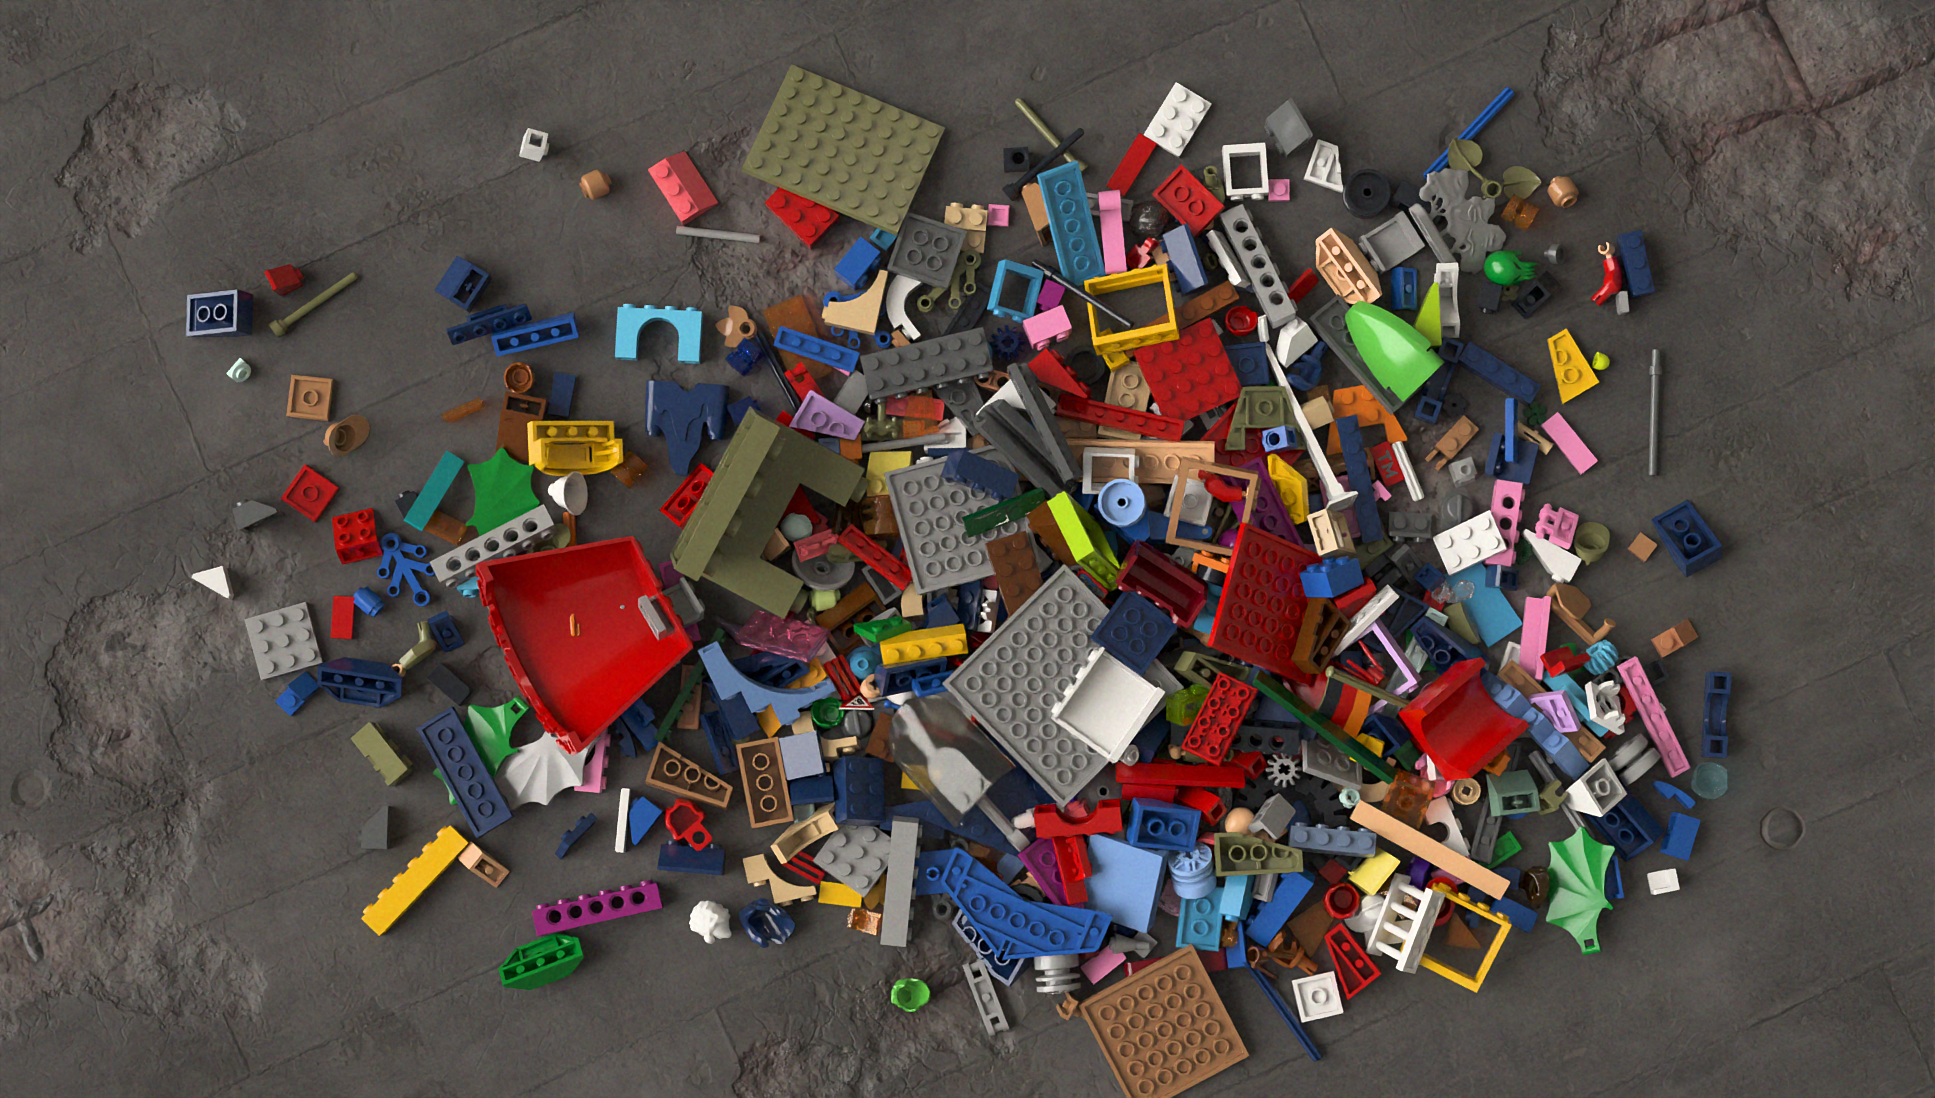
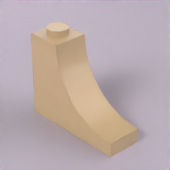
[822,270,888,336]

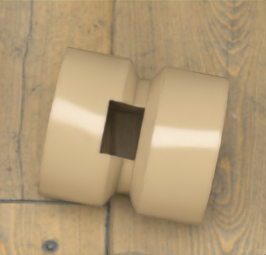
[1449,778,1481,805]

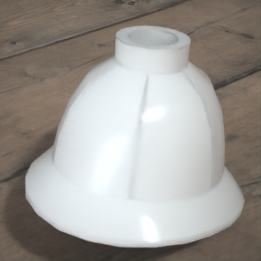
[548,471,588,515]

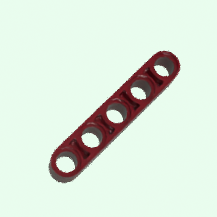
[1123,947,1229,978]

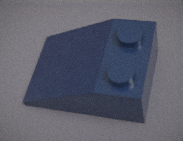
[186,289,253,337]
[1651,499,1723,578]

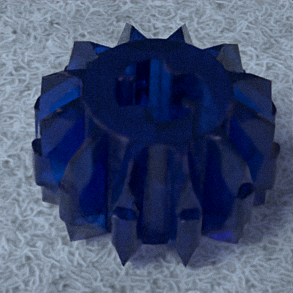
[990,325,1026,361]

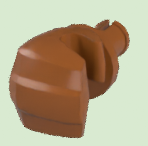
[1267,929,1318,976]

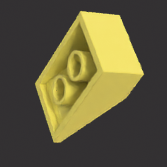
[1347,846,1400,895]

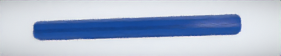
[1423,87,1515,180]

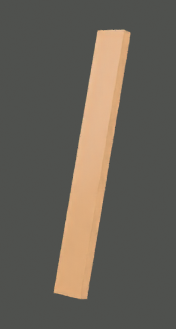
[1350,799,1510,900]

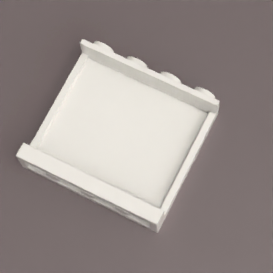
[1051,647,1165,763]

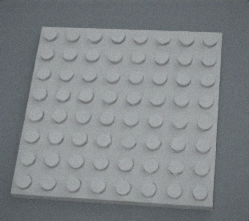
[942,564,1184,807]

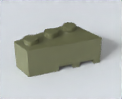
[1174,651,1253,694]
[350,722,414,787]

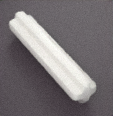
[1391,441,1424,501]

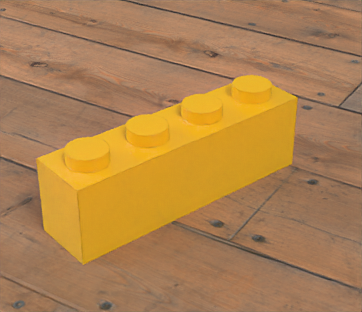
[880,624,968,665]

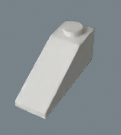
[1521,529,1582,584]

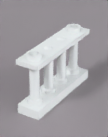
[1365,873,1446,974]

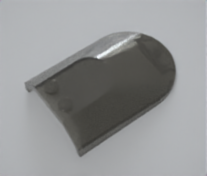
[889,695,1016,829]

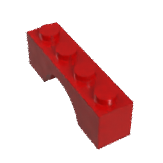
[1034,798,1123,839]

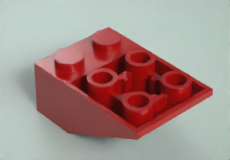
[1027,348,1093,400]

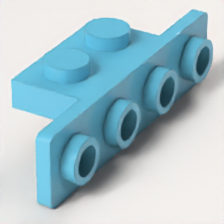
[1542,670,1609,737]

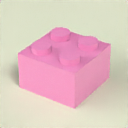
[1023,305,1072,351]

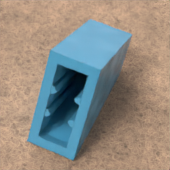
[1219,874,1256,922]

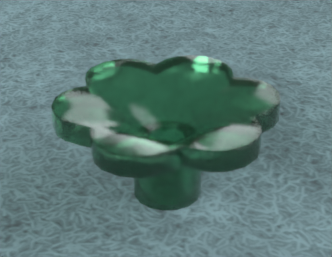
[1513,539,1533,565]

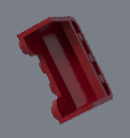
[1115,539,1208,628]

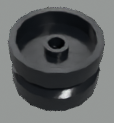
[1342,169,1391,219]
[1361,552,1403,594]

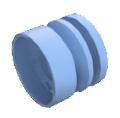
[1168,842,1217,899]

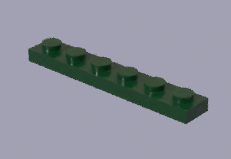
[654,628,726,742]

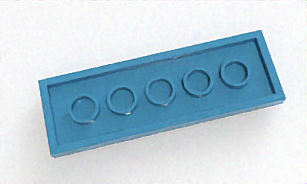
[1037,160,1106,286]

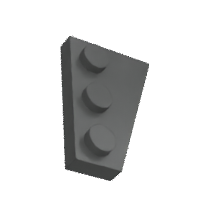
[932,378,984,437]

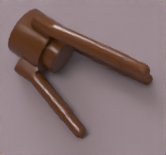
[1246,945,1296,980]

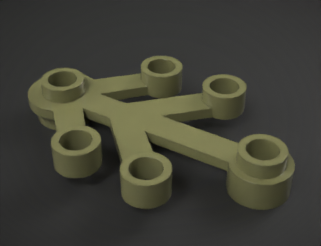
[917,249,981,314]

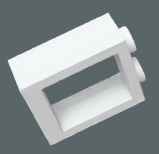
[1222,143,1269,202]
[1082,447,1139,494]

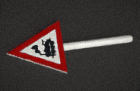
[839,693,887,710]

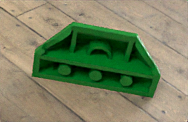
[498,933,584,990]

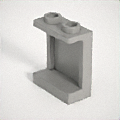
[1358,211,1425,275]
[638,577,705,641]

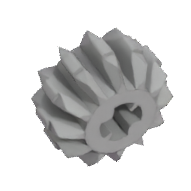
[1265,753,1302,787]

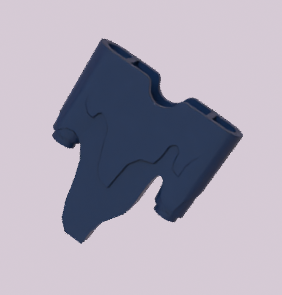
[645,381,730,476]

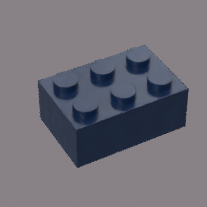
[833,756,885,827]

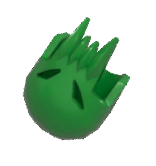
[1483,250,1539,286]

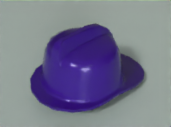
[1405,856,1435,905]

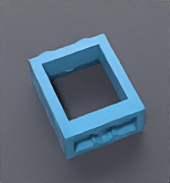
[987,260,1044,323]

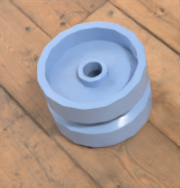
[1098,479,1147,527]

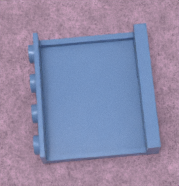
[1083,832,1170,933]

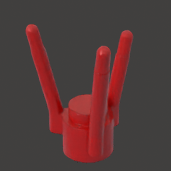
[1334,640,1385,686]

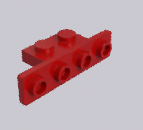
[1052,835,1092,905]

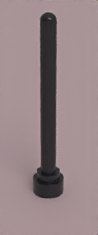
[1002,128,1084,202]

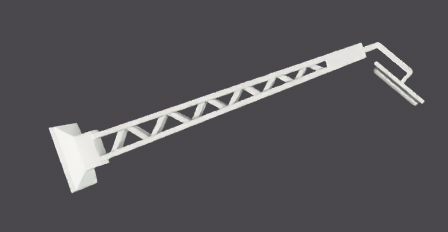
[1257,315,1358,512]

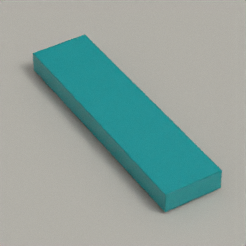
[403,450,465,532]

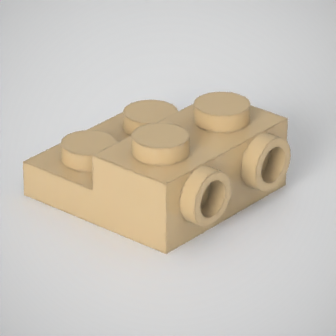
[944,203,988,254]

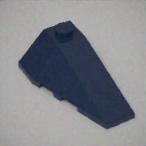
[1410,615,1491,678]
[952,909,1034,987]

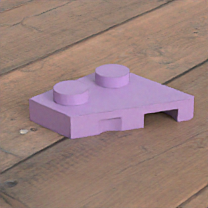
[1528,690,1581,733]

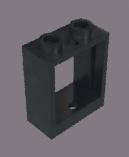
[1389,179,1446,225]

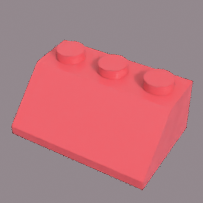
[648,151,719,226]

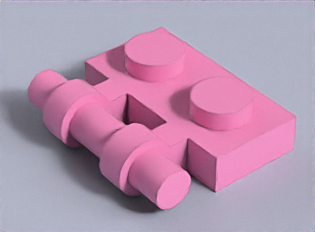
[1535,504,1579,550]

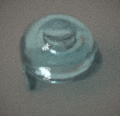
[1691,762,1728,799]

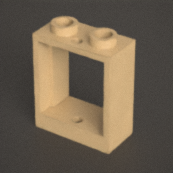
[1307,509,1356,559]

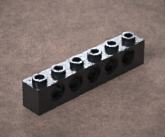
[1171,712,1302,756]

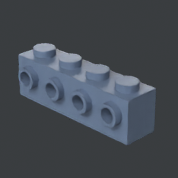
[1287,822,1377,858]

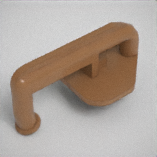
[1546,582,1616,645]

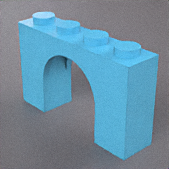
[615,304,703,364]

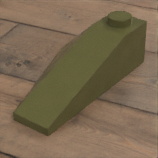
[1214,832,1303,876]

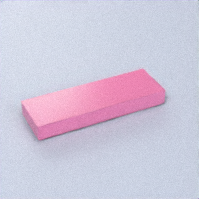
[1541,412,1598,475]

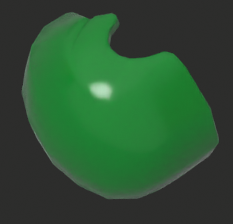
[811,697,845,728]

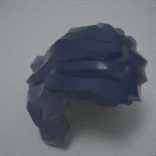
[739,898,796,948]

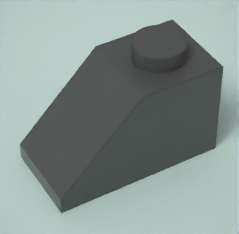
[358,806,392,849]

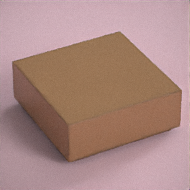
[1627,532,1657,562]

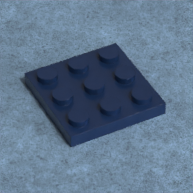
[1089,591,1178,677]

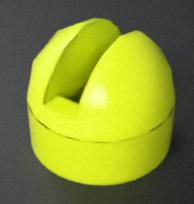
[1592,352,1610,370]

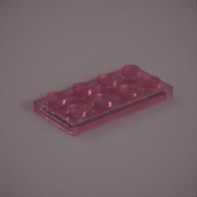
[735,610,830,663]

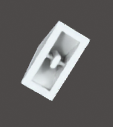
[191,566,234,600]

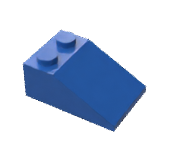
[1126,797,1201,852]

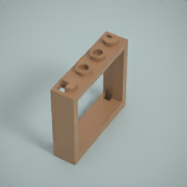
[1165,456,1262,556]

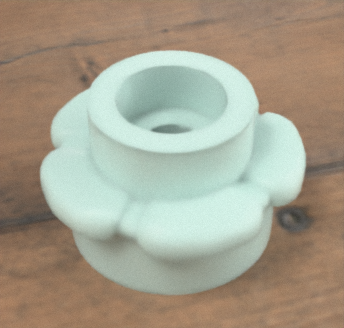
[1339,787,1360,808]

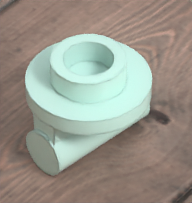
[226,358,251,382]

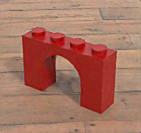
[1173,749,1268,826]

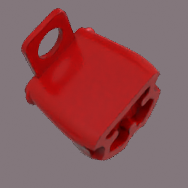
[664,798,712,851]

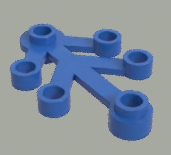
[823,291,892,350]
[377,533,435,607]

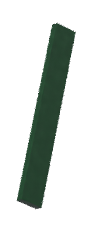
[1252,669,1397,785]

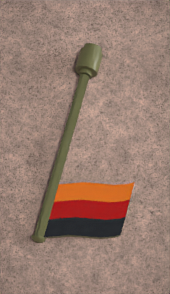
[1316,666,1411,739]

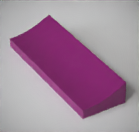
[1220,457,1305,548]

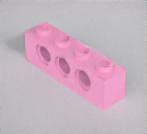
[1483,480,1525,567]

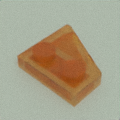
[899,390,939,439]

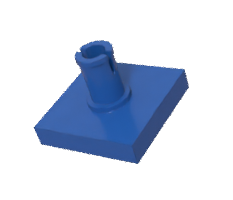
[914,849,954,895]

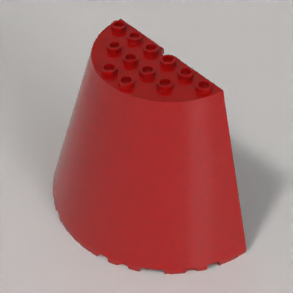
[476,536,694,756]

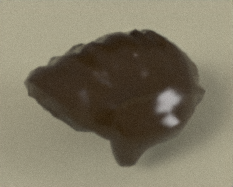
[1518,866,1552,909]

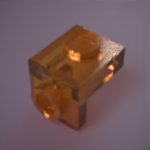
[847,907,883,935]

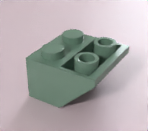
[1486,770,1540,817]

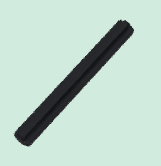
[754,331,802,414]

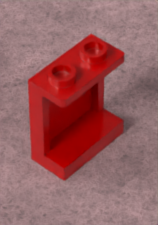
[1281,658,1336,710]

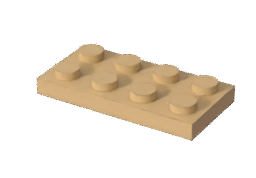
[1097,361,1150,440]

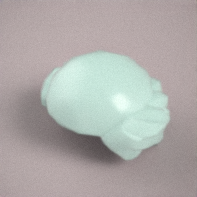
[780,513,813,542]

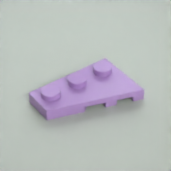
[790,390,865,440]

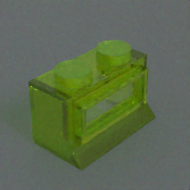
[1166,684,1210,727]

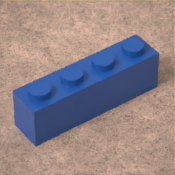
[491,312,580,357]
[1245,868,1315,948]

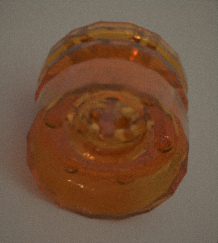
[862,495,900,537]

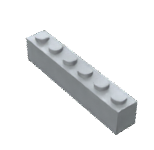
[880,816,923,947]

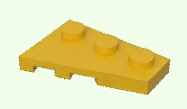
[1547,329,1599,404]

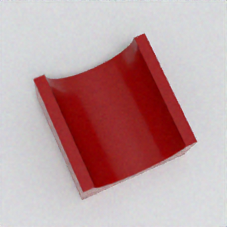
[1398,657,1529,781]

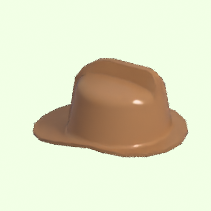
[323,415,370,457]

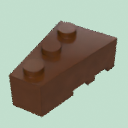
[1291,597,1352,674]

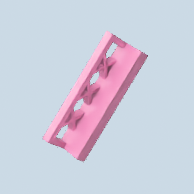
[1518,596,1551,683]

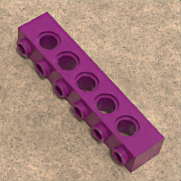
[532,880,664,936]

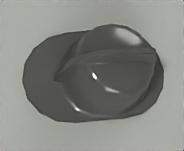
[1441,490,1475,532]
[840,698,875,744]

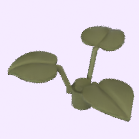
[1448,138,1542,220]

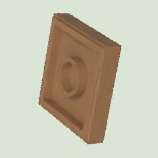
[286,375,334,421]

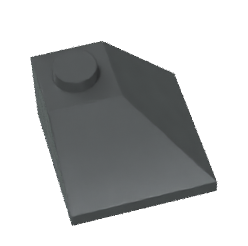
[232,499,285,534]

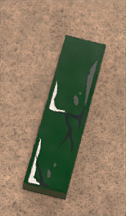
[962,487,1046,538]

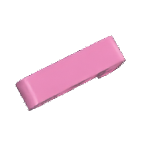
[1098,190,1127,275]

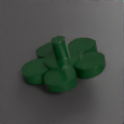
[1523,402,1547,426]

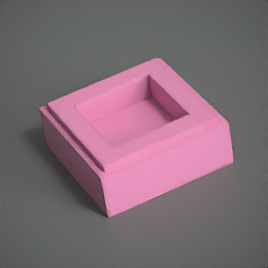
[987,204,1009,227]

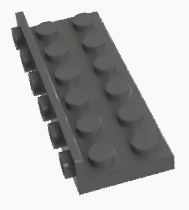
[860,327,994,404]
[1007,363,1083,485]

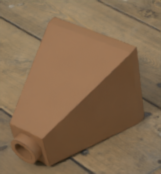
[1021,183,1053,247]

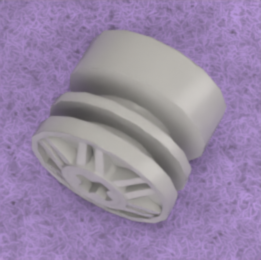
[1034,953,1081,994]

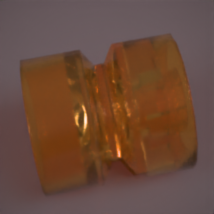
[1500,194,1539,231]
[609,449,649,489]

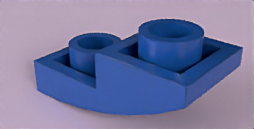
[1490,896,1538,933]

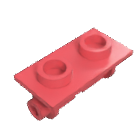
[793,529,839,562]

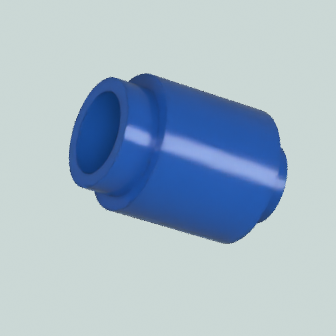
[353,587,385,617]

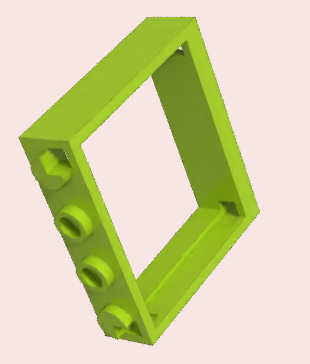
[1047,491,1121,592]

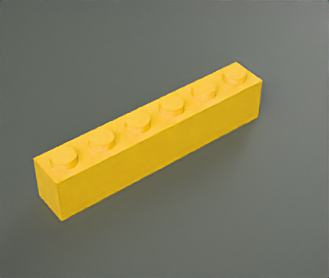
[361,825,470,936]

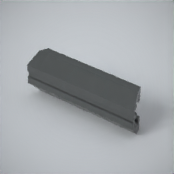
[973,399,1077,500]

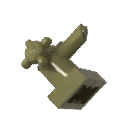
[861,402,904,441]

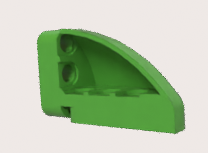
[1345,301,1444,402]

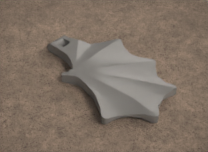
[495,731,602,810]

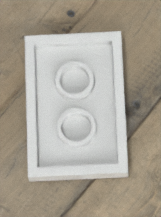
[1144,82,1212,158]
[1433,510,1508,576]

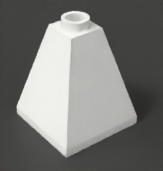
[1561,758,1627,817]

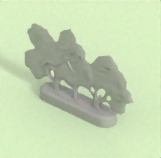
[1409,168,1506,275]

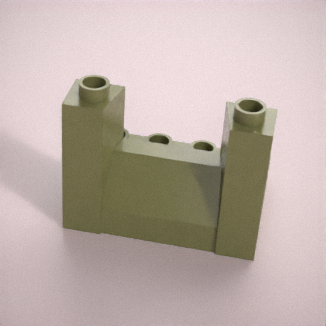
[670,406,870,619]

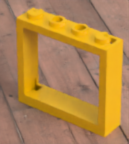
[1084,264,1180,356]
[1399,882,1512,993]

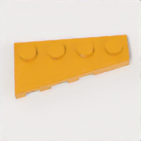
[755,657,828,738]

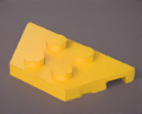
[1268,454,1309,525]

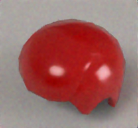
[1224,306,1258,337]

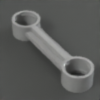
[963,781,1030,852]

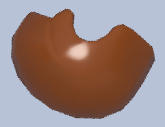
[504,362,536,394]

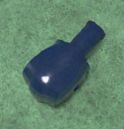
[1285,340,1330,391]

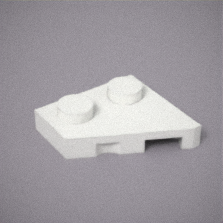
[1303,139,1343,193]
[924,417,967,453]

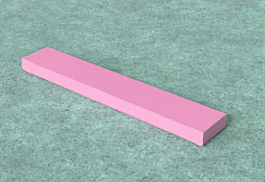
[1617,656,1691,778]

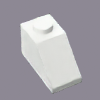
[1275,316,1318,368]

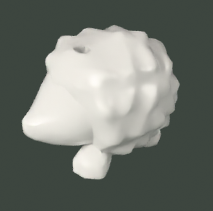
[689,901,732,944]

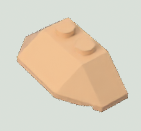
[1316,227,1382,304]

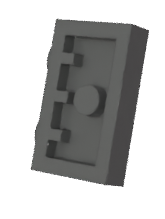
[1387,512,1432,543]

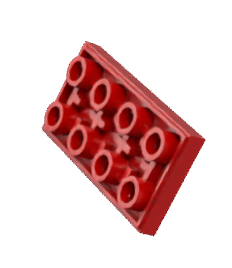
[1181,672,1259,767]

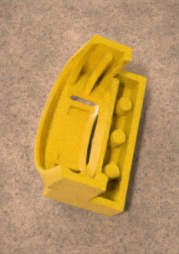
[527,421,623,476]

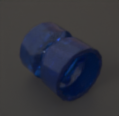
[725,337,764,377]

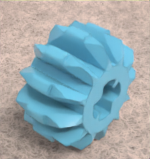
[1584,640,1619,675]

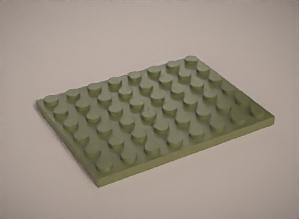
[742,64,945,236]

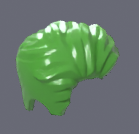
[891,978,931,1012]

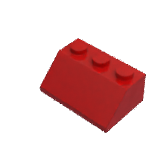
[660,462,714,530]

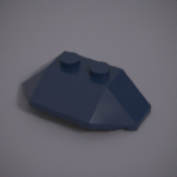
[317,657,403,708]

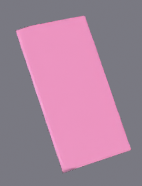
[1080,945,1127,985]

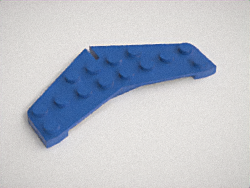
[941,846,1113,960]

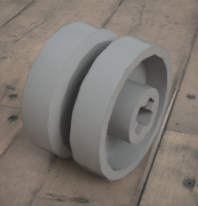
[1607,733,1661,786]

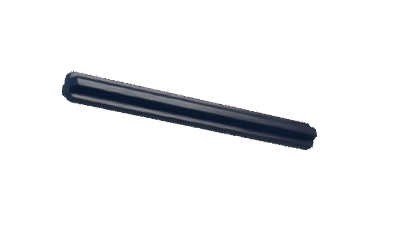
[1246,963,1323,1062]

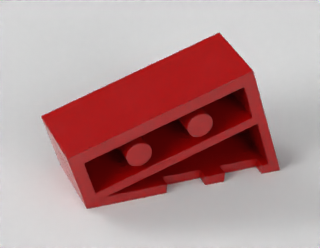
[1324,920,1382,1000]

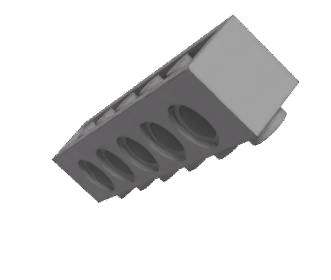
[1220,204,1298,329]
[430,504,558,590]

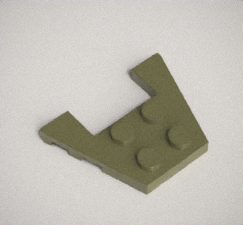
[1225,386,1306,451]

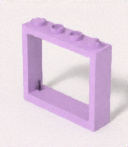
[1331,617,1422,720]

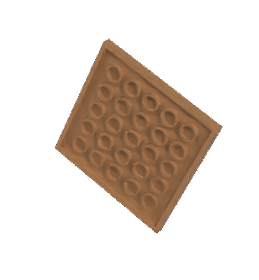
[1078,944,1249,1098]

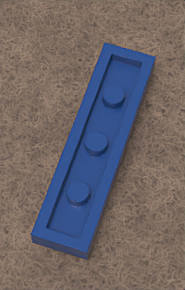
[773,326,860,373]

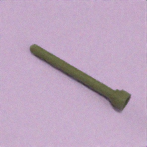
[1015,98,1089,175]
[269,272,358,338]

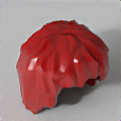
[1323,882,1360,919]

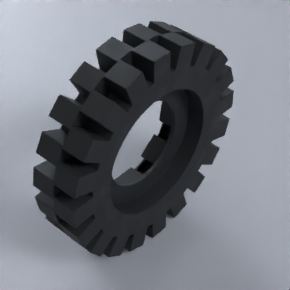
[1230,764,1346,878]

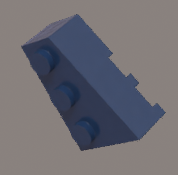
[940,450,1020,502]
[1362,586,1430,653]
[733,643,810,688]
[880,800,945,839]

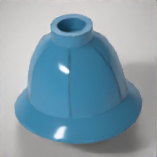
[846,646,883,685]

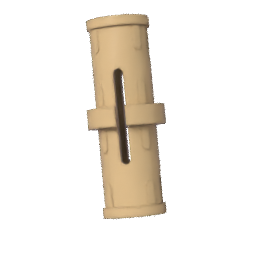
[1518,421,1553,455]

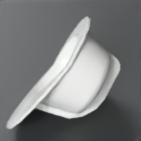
[1344,893,1386,933]

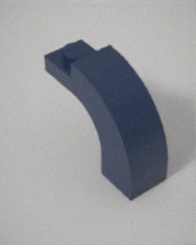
[1464,868,1520,928]

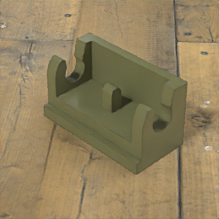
[1538,779,1567,815]

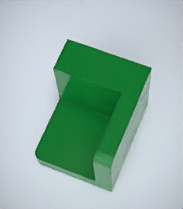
[1391,739,1421,772]

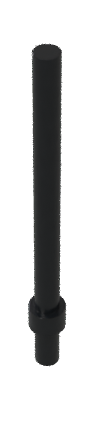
[1032,259,1134,329]

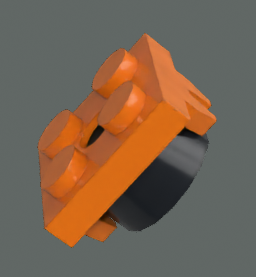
[1191,550,1231,585]

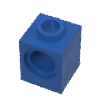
[1262,425,1298,453]

